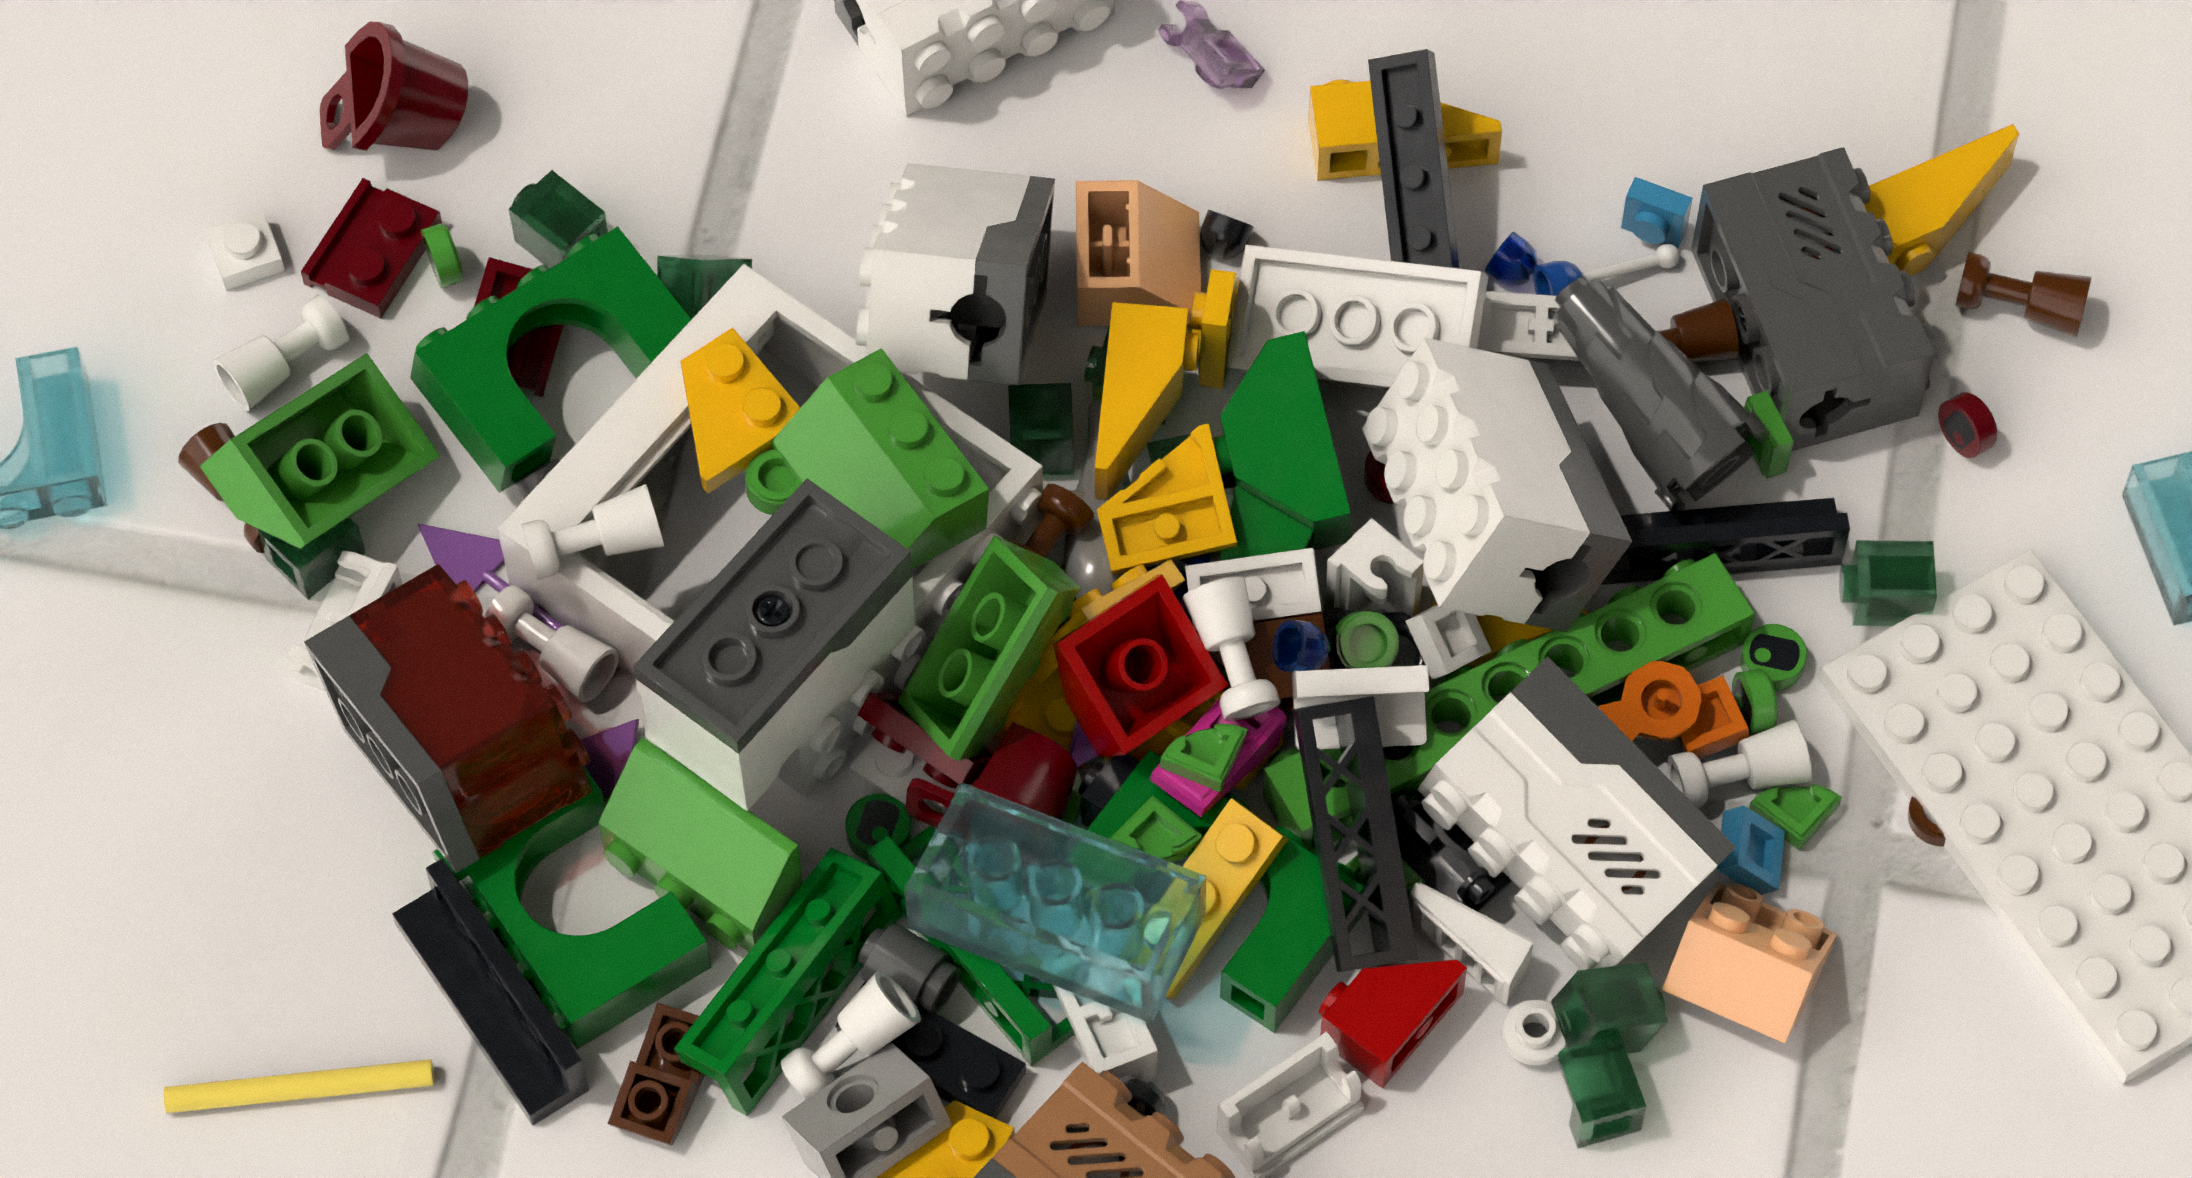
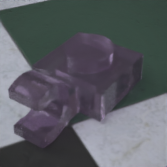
[1158,0,1265,89]

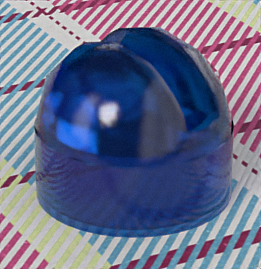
[1484,231,1538,286]
[1272,619,1330,673]

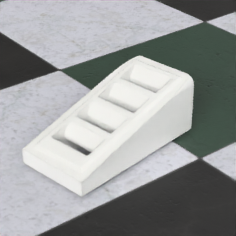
[1409,882,1534,1006]

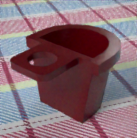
[319,21,468,151]
[906,722,1078,878]

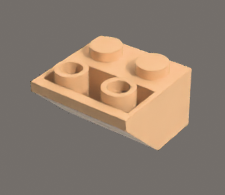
[1076,180,1201,326]
[1662,882,1838,1043]

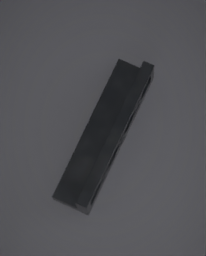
[1368,49,1460,269]
[1601,498,1850,585]
[1293,696,1418,972]
[392,858,589,1126]

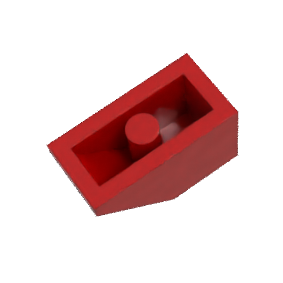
[1318,959,1467,1089]

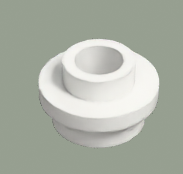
[1501,1000,1569,1065]

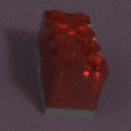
[304,564,592,873]

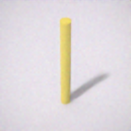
[164,1059,434,1113]

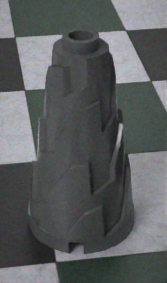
[1554,276,1770,512]

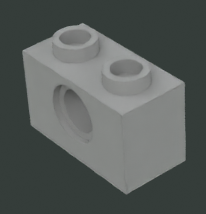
[782,1042,952,1178]

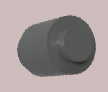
[858,923,961,1014]

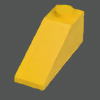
[1308,80,1502,181]
[1864,124,2019,276]
[1095,302,1199,500]

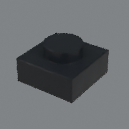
[1078,753,1140,828]

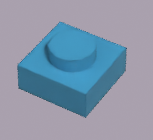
[1621,177,1693,249]
[1717,806,1785,895]

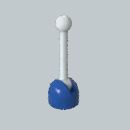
[1534,244,1680,296]

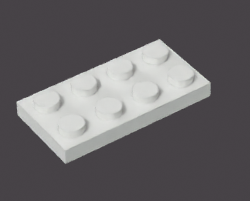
[1226,245,1489,390]

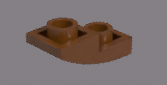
[607,1002,705,1146]

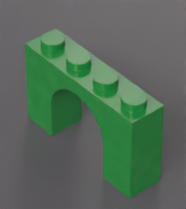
[410,226,692,493]
[432,743,711,1050]
[1058,750,1364,1033]

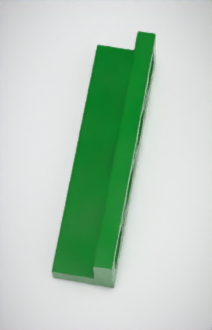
[867,826,1075,1066]
[674,847,903,1116]

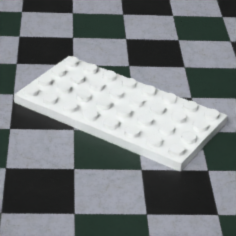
[1818,548,2192,1085]

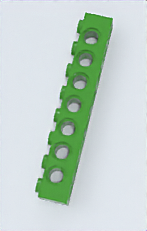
[1263,553,1755,853]

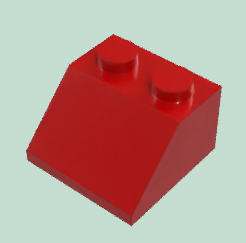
[1053,574,1228,757]

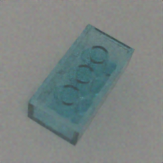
[905,783,1206,1023]

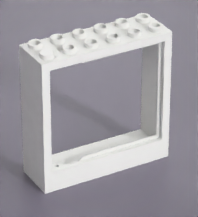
[497,264,1043,798]

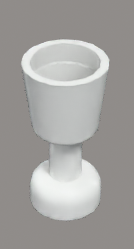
[212,294,350,411]
[521,484,664,580]
[1183,577,1281,721]
[482,585,620,703]
[1668,719,1812,808]
[781,971,921,1100]

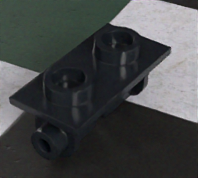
[1392,793,1512,912]

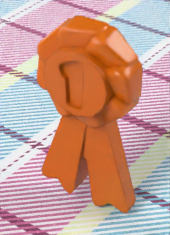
[1597,661,1702,742]

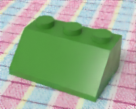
[772,348,989,570]
[199,353,440,549]
[897,535,1081,761]
[598,737,803,952]

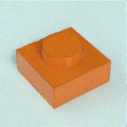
[1678,675,1750,759]

